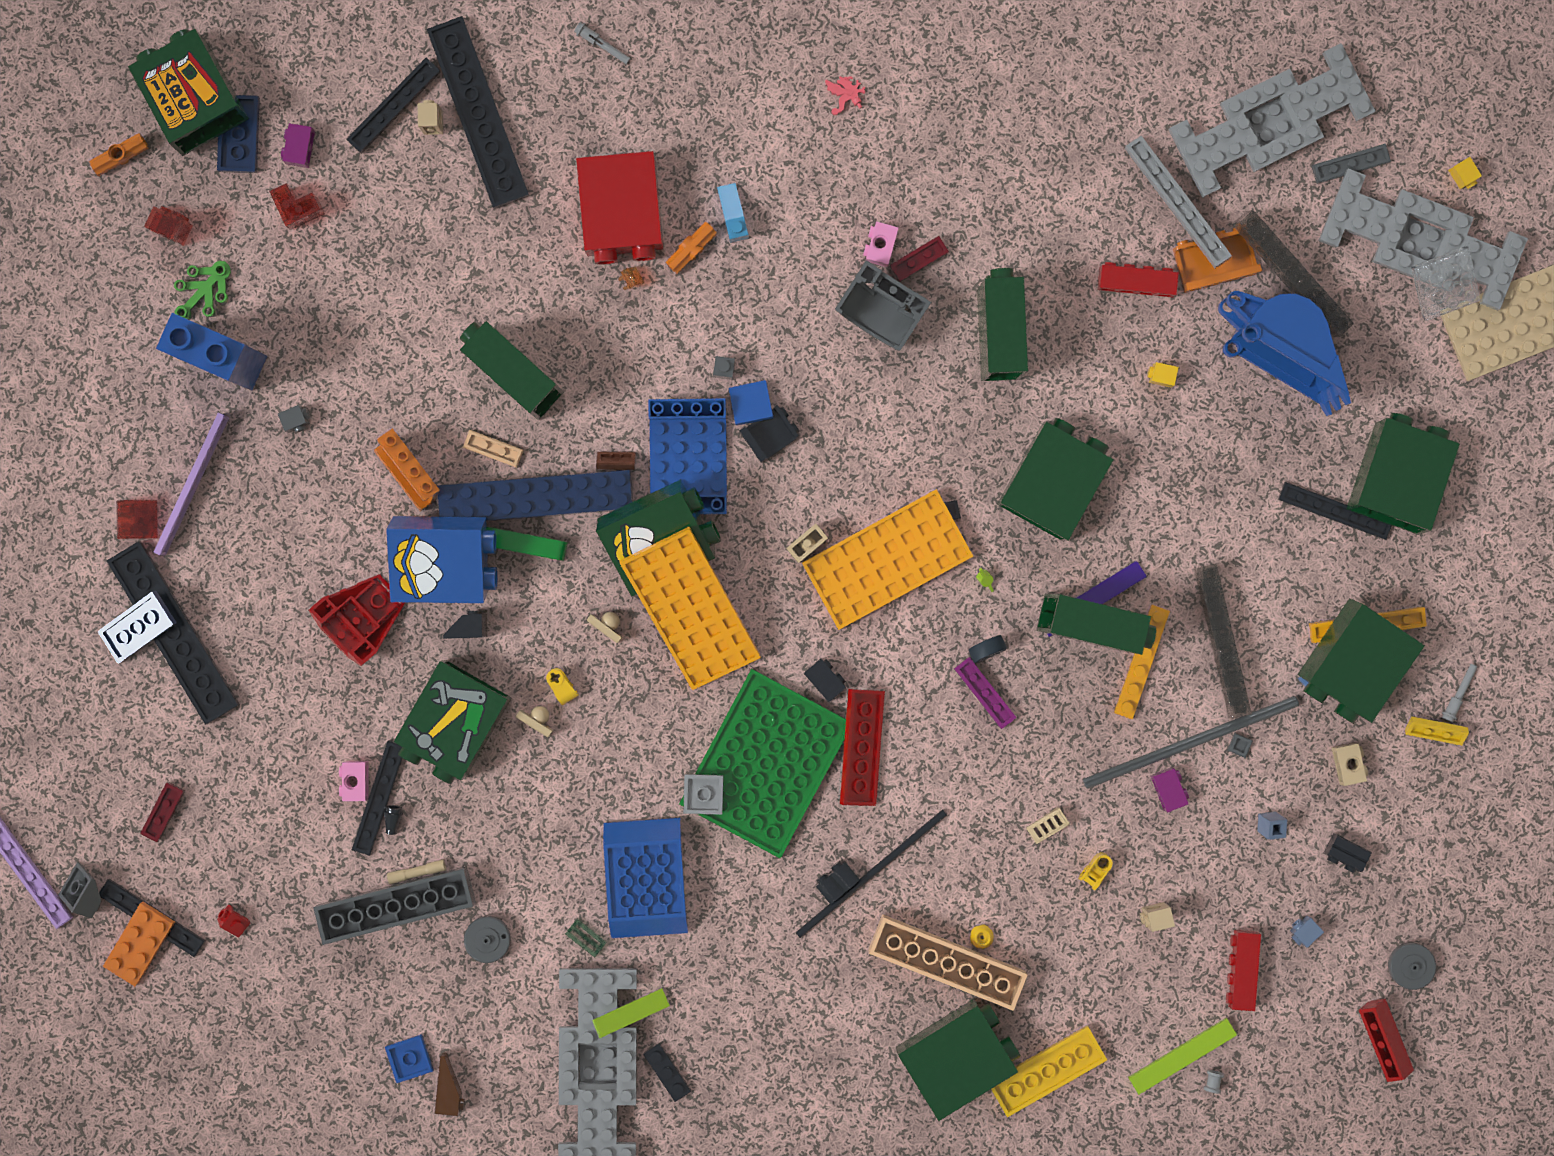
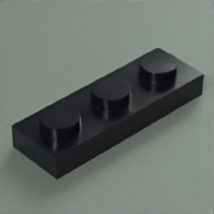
[643,1042,691,1102]

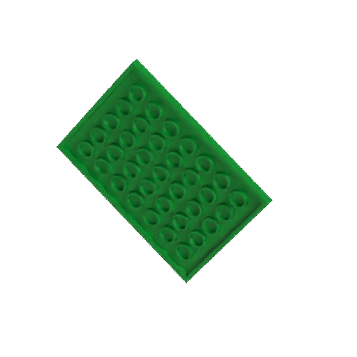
[679,668,846,859]

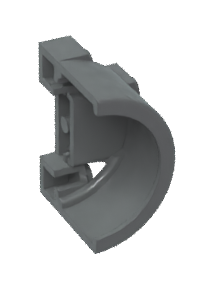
[835,260,931,351]

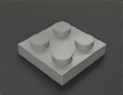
[683,774,723,815]

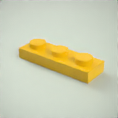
[1405,716,1469,746]

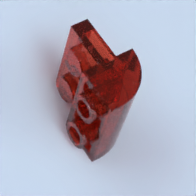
[116,500,158,539]

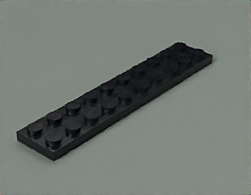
[426,16,530,209]
[106,541,240,725]

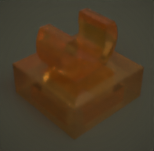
[618,266,644,290]

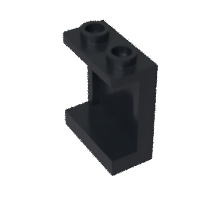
[739,405,800,463]

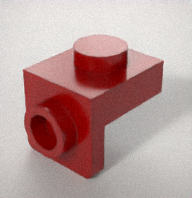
[217,905,251,938]

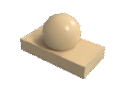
[587,612,623,643]
[516,706,554,737]

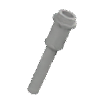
[574,22,630,65]
[1442,664,1478,723]

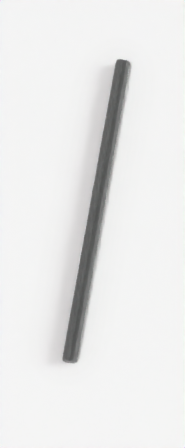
[1083,697,1299,789]

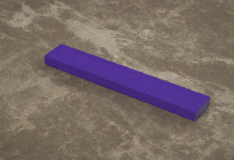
[1047,561,1147,637]

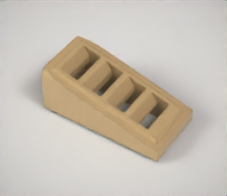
[1026,807,1070,844]

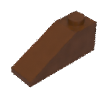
[435,1052,465,1116]

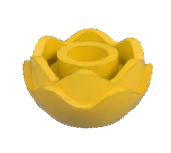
[970,925,994,949]

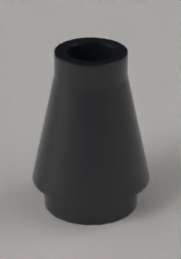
[384,805,403,835]

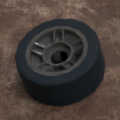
[968,635,1007,663]

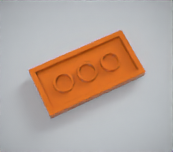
[103,902,175,987]

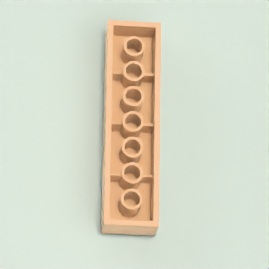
[868,914,1028,1011]

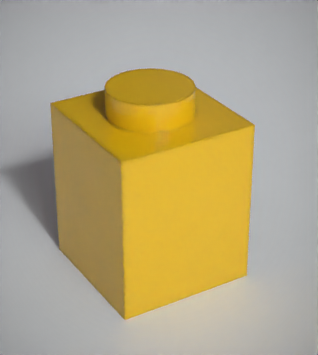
[1448,157,1482,189]
[1147,362,1179,388]

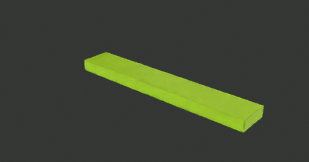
[1128,1018,1237,1095]

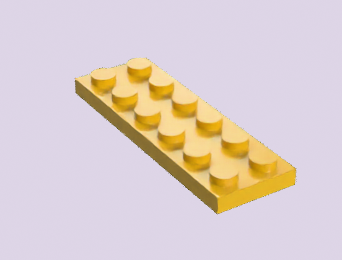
[991,1025,1107,1117]

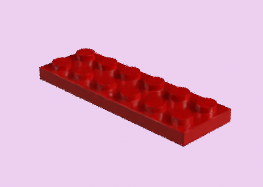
[840,689,885,806]

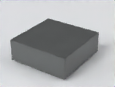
[1227,733,1253,758]

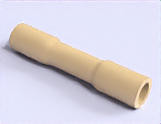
[387,859,446,884]

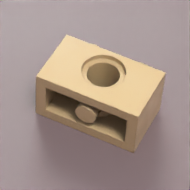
[417,100,443,135]
[786,524,828,564]
[1332,742,1368,786]
[1140,902,1175,932]

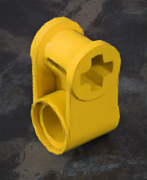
[546,668,579,706]
[1078,852,1113,890]

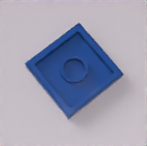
[729,380,773,426]
[385,1034,434,1083]

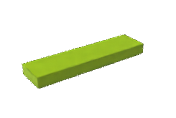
[592,988,670,1038]

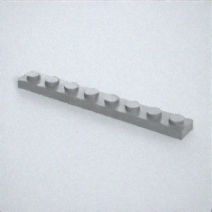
[1125,136,1232,269]

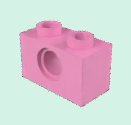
[863,222,898,267]
[339,761,369,801]

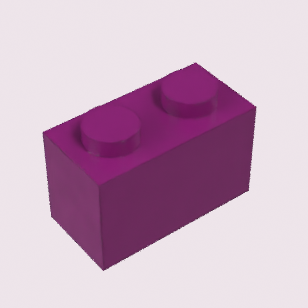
[281,123,315,168]
[1150,767,1189,813]

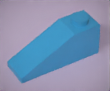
[717,183,749,243]

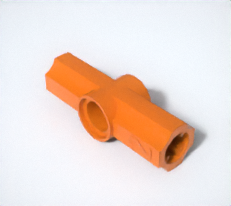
[89,133,149,176]
[665,221,717,274]

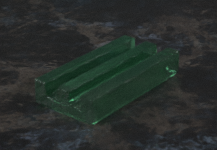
[565,919,607,958]

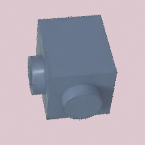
[1257,812,1287,840]
[1290,915,1324,948]

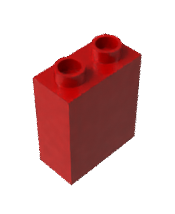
[576,151,664,265]

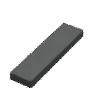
[1311,143,1391,184]

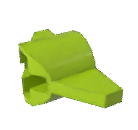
[976,568,994,592]

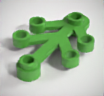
[174,261,231,320]

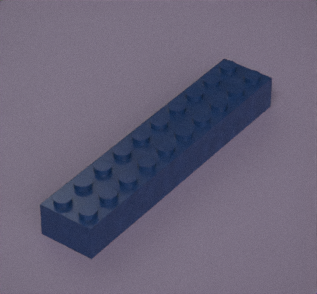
[437,470,633,521]

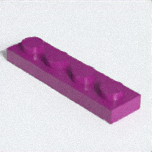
[954,657,1017,729]

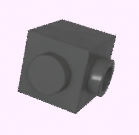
[278,405,311,433]

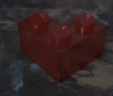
[269,183,325,230]
[144,206,193,246]

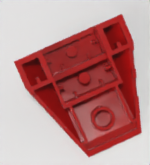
[308,574,405,666]

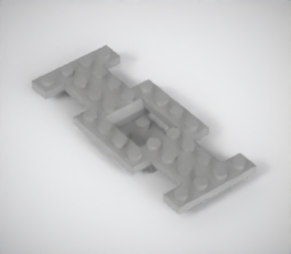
[1168,43,1376,198]
[1318,169,1528,311]
[558,968,637,1156]

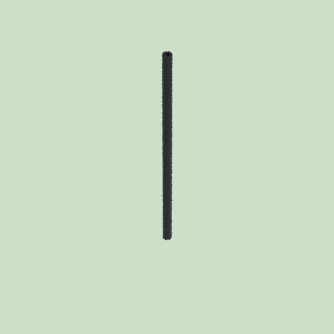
[795,809,947,938]

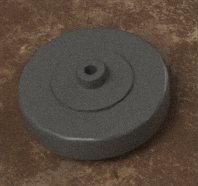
[464,916,511,963]
[1388,942,1436,990]

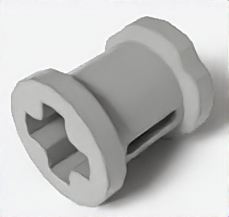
[1204,1070,1225,1094]

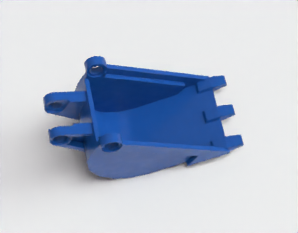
[1218,291,1351,416]

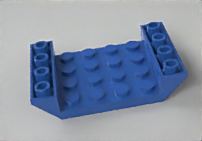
[648,398,727,515]
[603,818,688,938]

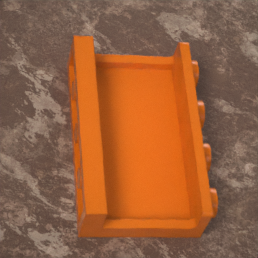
[1173,225,1262,293]
[374,428,440,512]

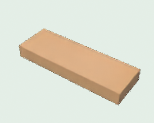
[463,430,524,468]

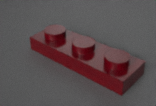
[890,236,949,282]
[140,782,185,842]

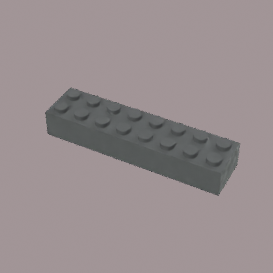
[313,866,476,945]

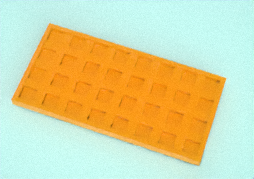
[802,489,973,630]
[620,527,761,690]

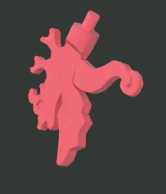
[825,76,865,115]

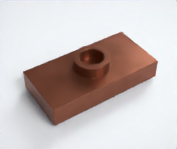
[596,452,636,470]

